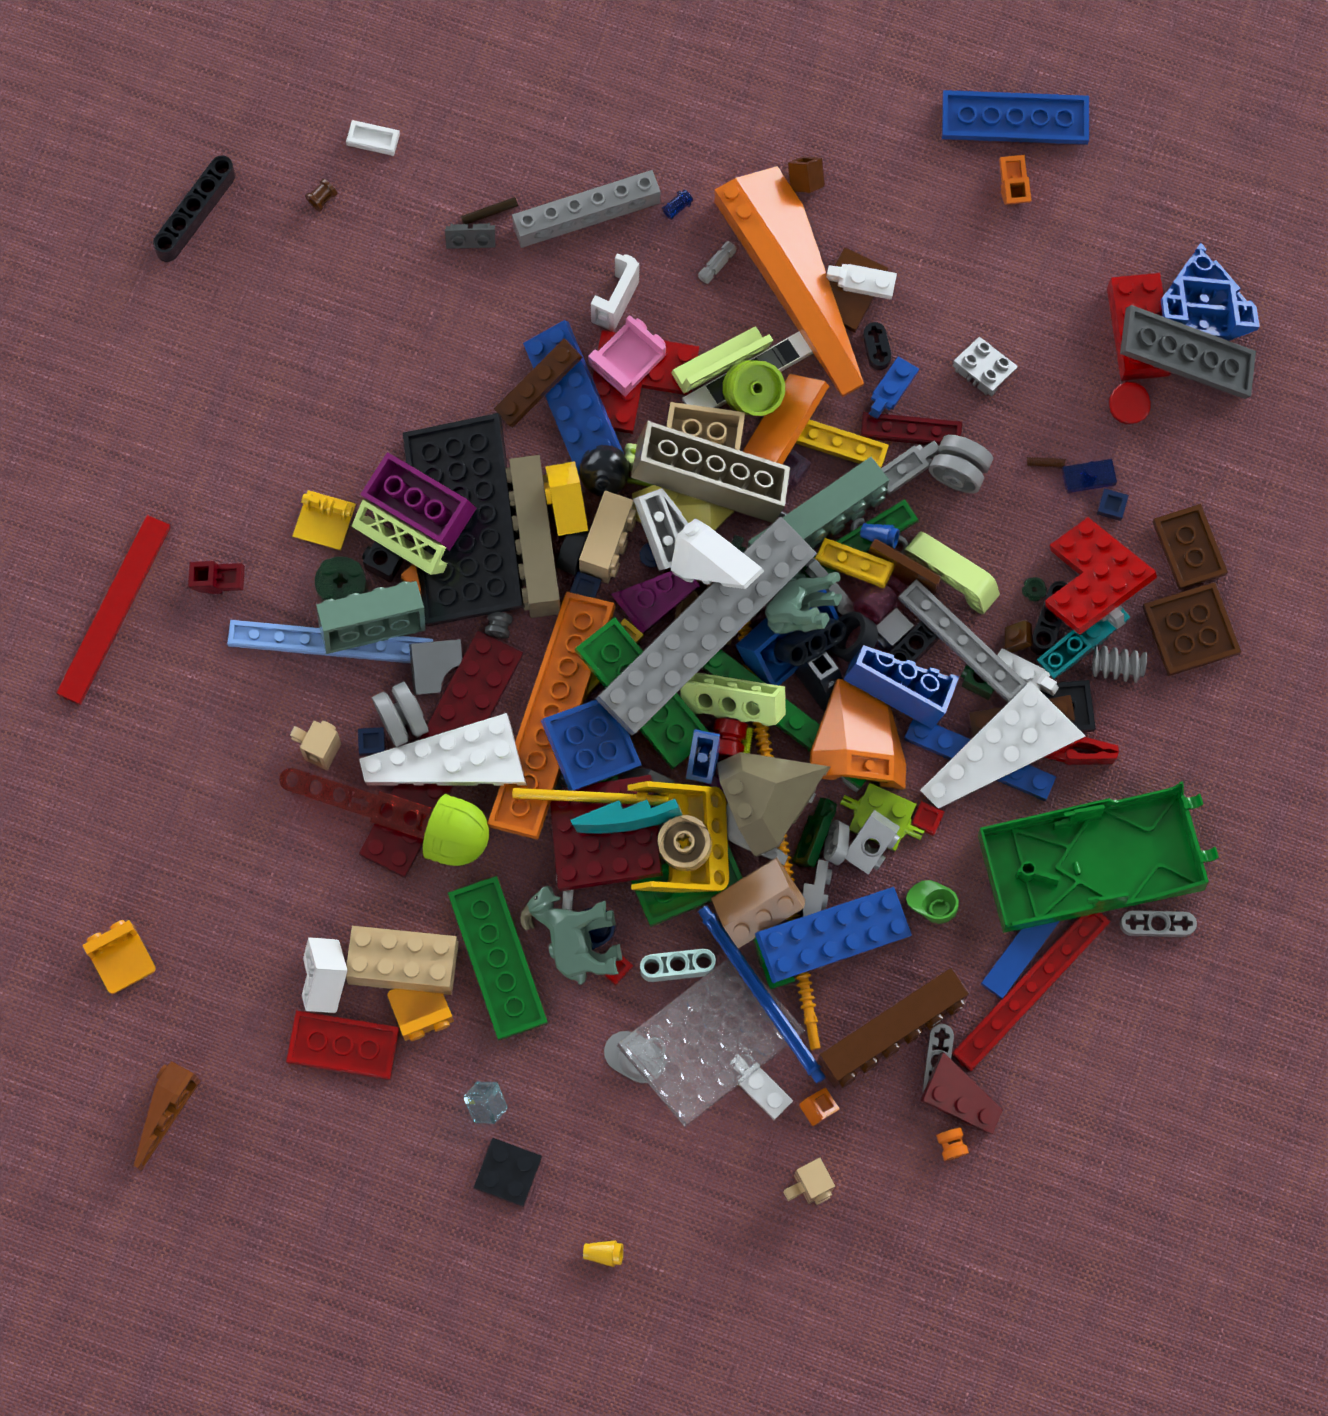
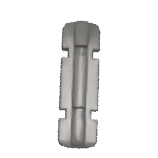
[698,241,737,284]

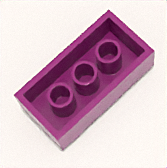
[360,452,477,551]

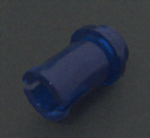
[662,189,694,220]

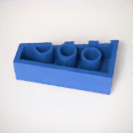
[843,645,959,729]

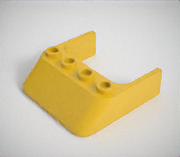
[628,781,729,893]

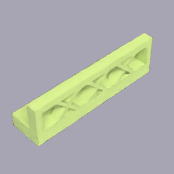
[671,326,773,394]
[351,499,447,575]

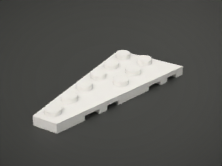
[920,681,1086,809]
[359,713,527,786]

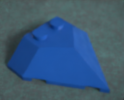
[1161,243,1260,341]

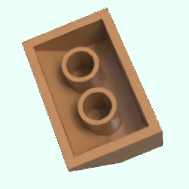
[711,857,805,948]

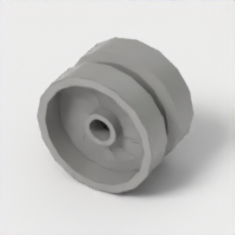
[929,435,993,494]
[371,681,429,747]

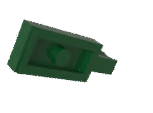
[792,798,837,867]

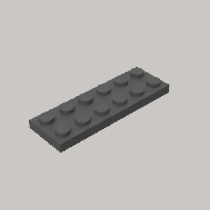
[1120,305,1256,399]

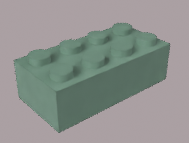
[316,581,426,654]

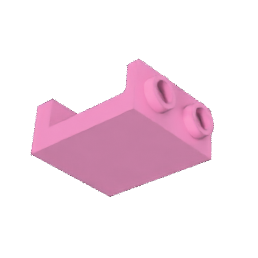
[588,315,666,397]

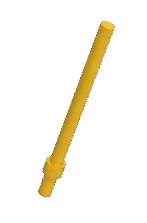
[512,788,669,806]

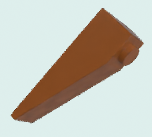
[133,1061,201,1171]

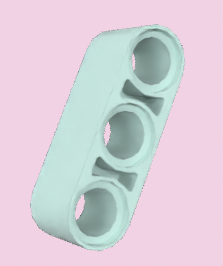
[640,949,716,982]

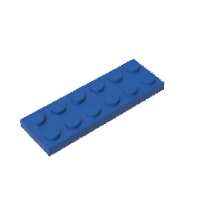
[942,90,1089,145]
[523,320,624,475]
[755,887,912,983]

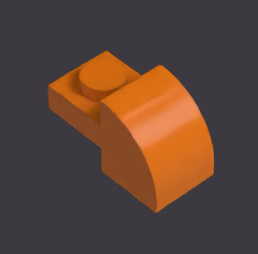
[999,155,1032,205]

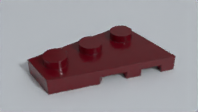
[920,1052,1003,1134]

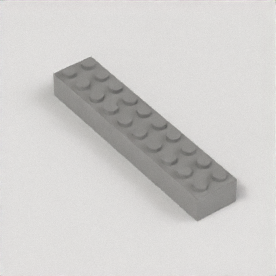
[595,517,817,736]

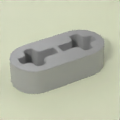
[824,820,850,865]

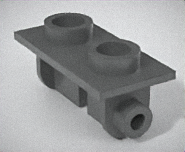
[445,223,496,249]

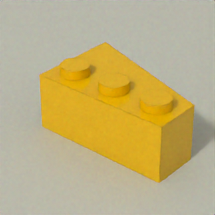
[542,461,588,536]

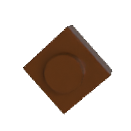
[1005,620,1032,653]

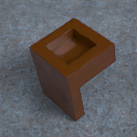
[788,156,825,193]

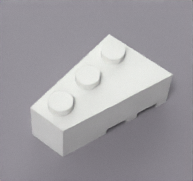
[633,488,688,570]

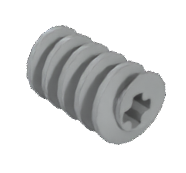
[1092,645,1147,683]

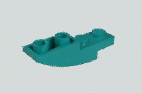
[1037,608,1130,680]

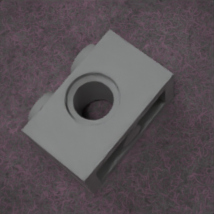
[845,810,900,874]

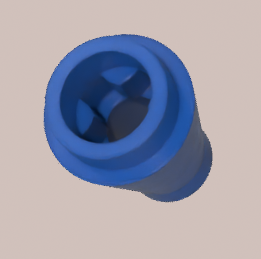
[860,523,900,549]

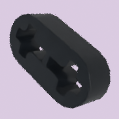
[863,322,891,370]

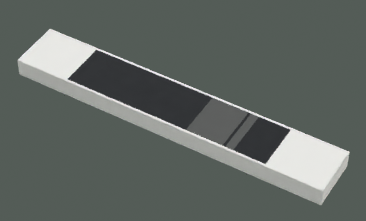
[683,332,813,408]

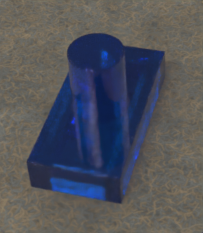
[1062,459,1117,493]

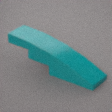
[571,799,683,833]

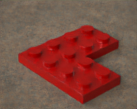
[592,330,700,434]
[1045,517,1157,635]

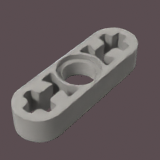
[1120,911,1197,937]
[922,1024,954,1093]

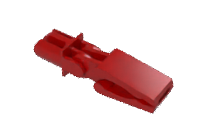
[1044,737,1119,765]

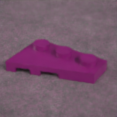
[611,571,700,634]

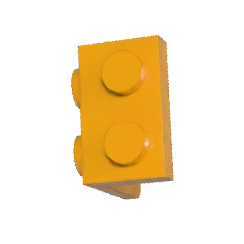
[82,920,156,994]
[387,988,454,1041]

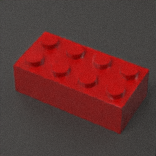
[1107,273,1171,381]

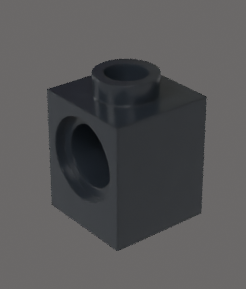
[362,541,404,583]

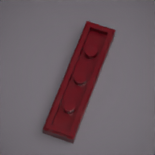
[860,412,962,446]

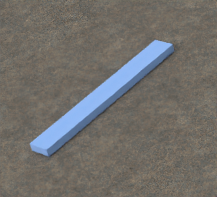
[227,620,433,664]

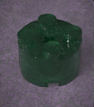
[315,556,368,603]

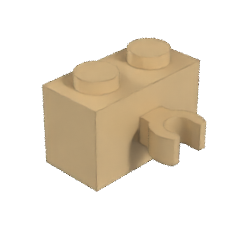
[290,721,341,771]
[783,1158,835,1205]

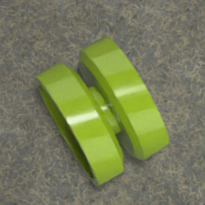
[723,360,785,416]

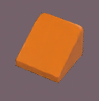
[401,564,422,598]
[799,1087,840,1126]

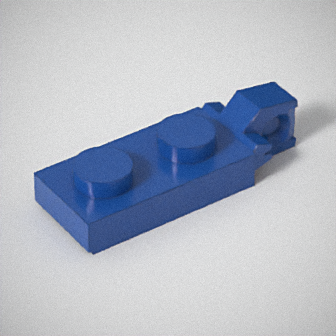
[869,356,919,419]

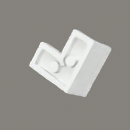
[302,937,348,1013]

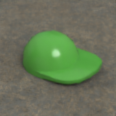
[906,880,959,924]

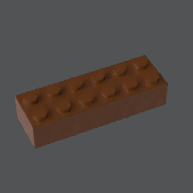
[817,968,969,1088]

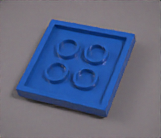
[541,700,642,791]

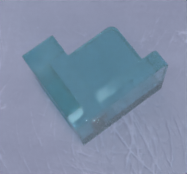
[463,1081,508,1124]

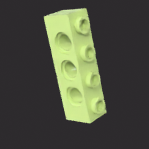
[680,673,786,726]

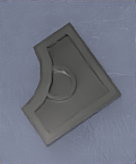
[409,639,462,695]

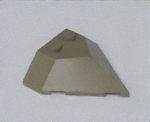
[717,752,831,857]

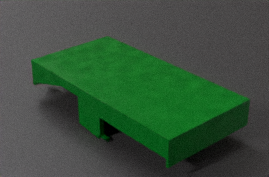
[978,781,1219,933]

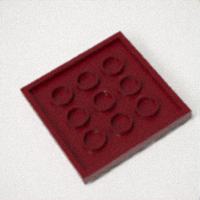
[550,775,662,892]

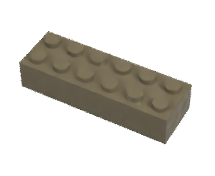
[631,421,790,523]
[505,455,560,618]

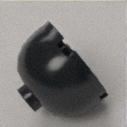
[580,445,630,496]

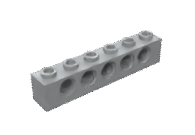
[512,170,660,248]

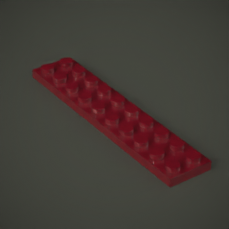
[359,631,523,878]

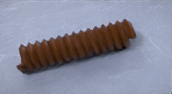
[1027,457,1066,468]

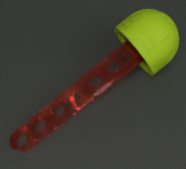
[279,768,489,866]

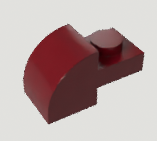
[188,561,245,594]

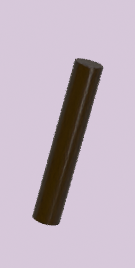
[461,197,518,224]

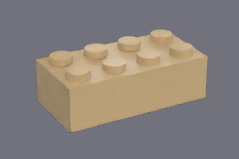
[346,926,458,995]

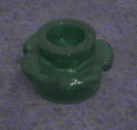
[1022,577,1047,602]

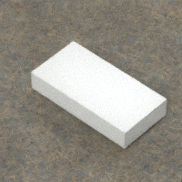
[346,120,400,156]

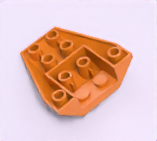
[810,679,906,790]

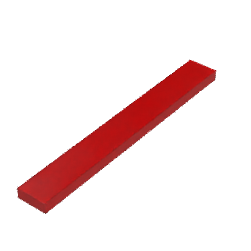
[56,515,171,705]
[952,913,1111,1072]

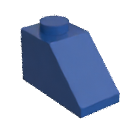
[686,729,720,784]

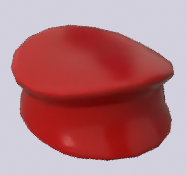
[1109,381,1151,424]

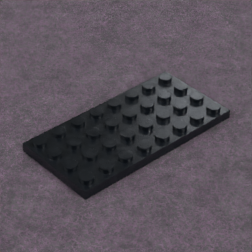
[403,413,525,626]

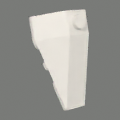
[671,518,764,589]

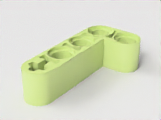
[904,531,1000,614]

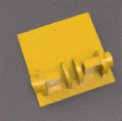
[292,490,356,551]

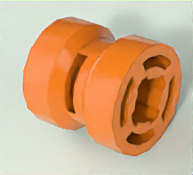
[936,1128,969,1161]

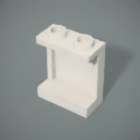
[591,254,639,332]

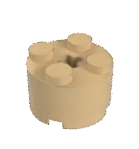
[658,815,712,871]

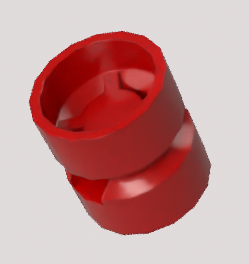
[713,718,748,760]

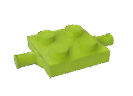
[840,783,925,852]

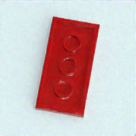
[286,1010,400,1080]

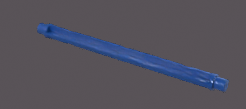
[698,906,826,1084]

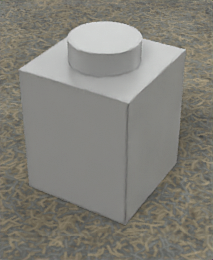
[876,608,914,652]

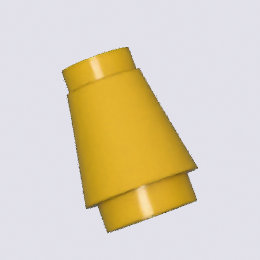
[583,1240,623,1267]

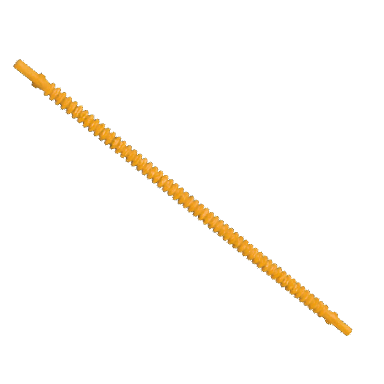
[737,620,821,1050]

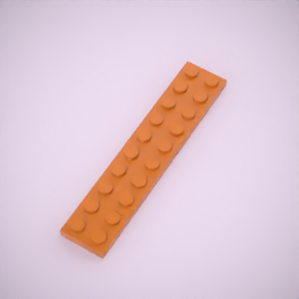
[487,592,616,840]

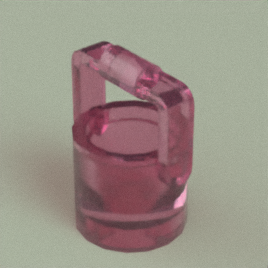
[853,574,908,625]

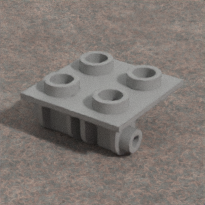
[953,336,1018,397]

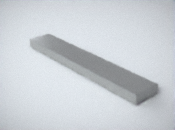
[898,579,1027,703]

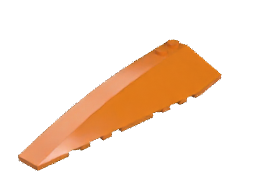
[715,166,864,397]

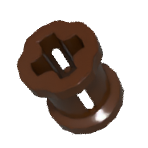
[305,179,338,212]

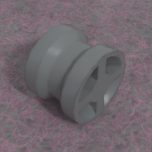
[484,612,513,639]

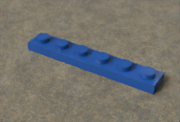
[904,719,1056,801]

